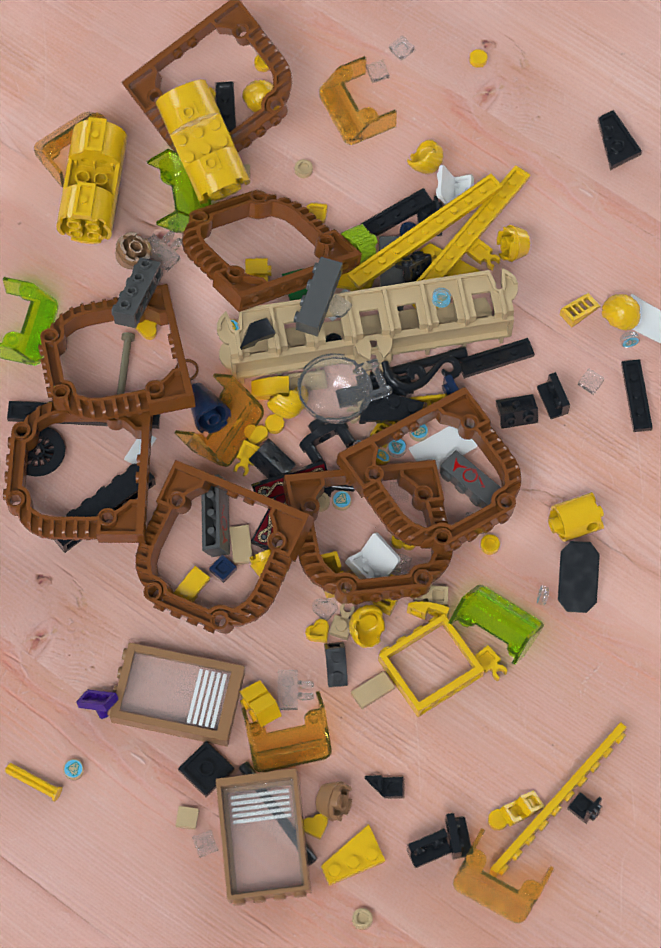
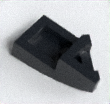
[240,318,275,350]
[365,775,405,799]

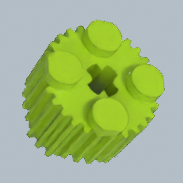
[341,224,378,264]

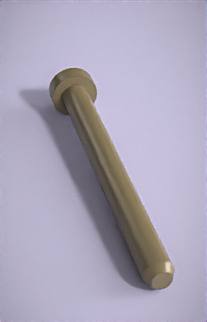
[117,332,135,395]

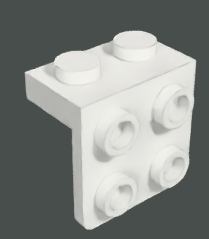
[436,165,474,205]
[345,532,401,579]

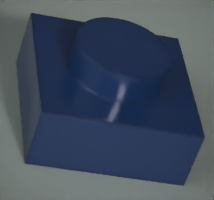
[442,374,459,395]
[209,555,237,583]

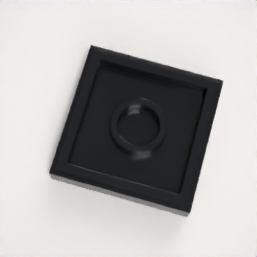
[178,741,235,797]

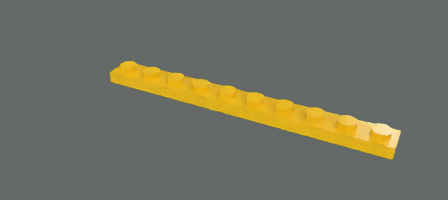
[417,165,530,281]
[347,174,503,290]
[489,722,627,878]

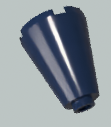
[191,383,231,434]

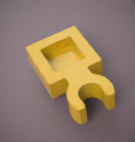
[467,239,501,270]
[233,440,260,476]
[475,645,508,681]

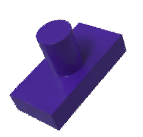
[76,689,119,719]

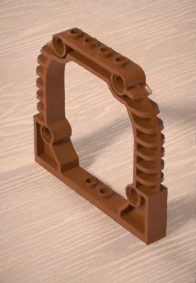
[121,0,292,154]
[182,190,362,312]
[38,284,196,422]
[336,387,521,554]
[3,396,153,543]
[135,460,315,634]
[283,460,453,605]

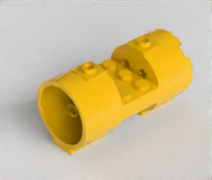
[155,79,250,204]
[56,117,127,244]

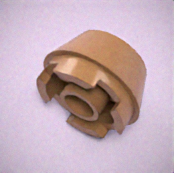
[115,232,151,269]
[316,781,352,821]

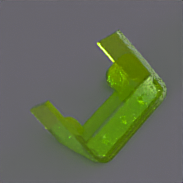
[147,149,211,233]
[0,277,59,366]
[448,585,544,665]

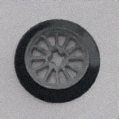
[19,427,65,477]

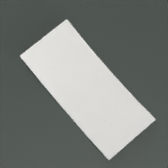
[631,294,661,343]
[408,426,478,469]

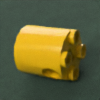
[548,492,604,542]

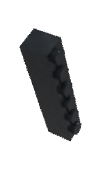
[54,463,156,553]

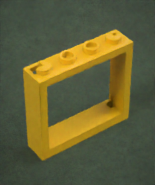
[378,614,484,717]

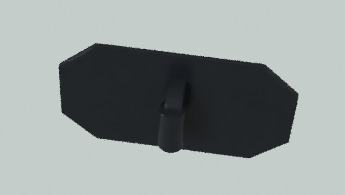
[558,541,600,613]

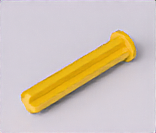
[5,763,62,802]

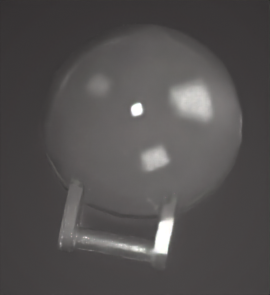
[297,353,392,424]

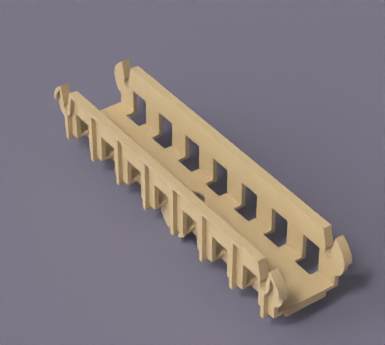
[217,268,518,384]

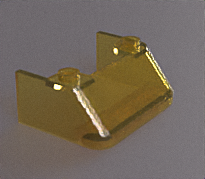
[319,56,397,145]
[34,111,108,188]
[175,373,264,467]
[241,691,332,773]
[453,828,554,924]

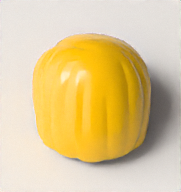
[242,80,280,113]
[407,140,444,174]
[601,294,640,330]
[267,385,307,419]
[349,604,385,648]

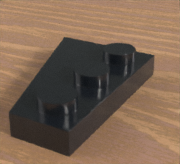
[598,110,642,170]
[359,388,424,424]

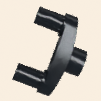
[299,418,356,463]

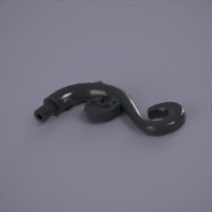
[381,356,462,397]

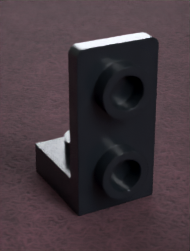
[324,642,348,687]
[567,792,603,824]

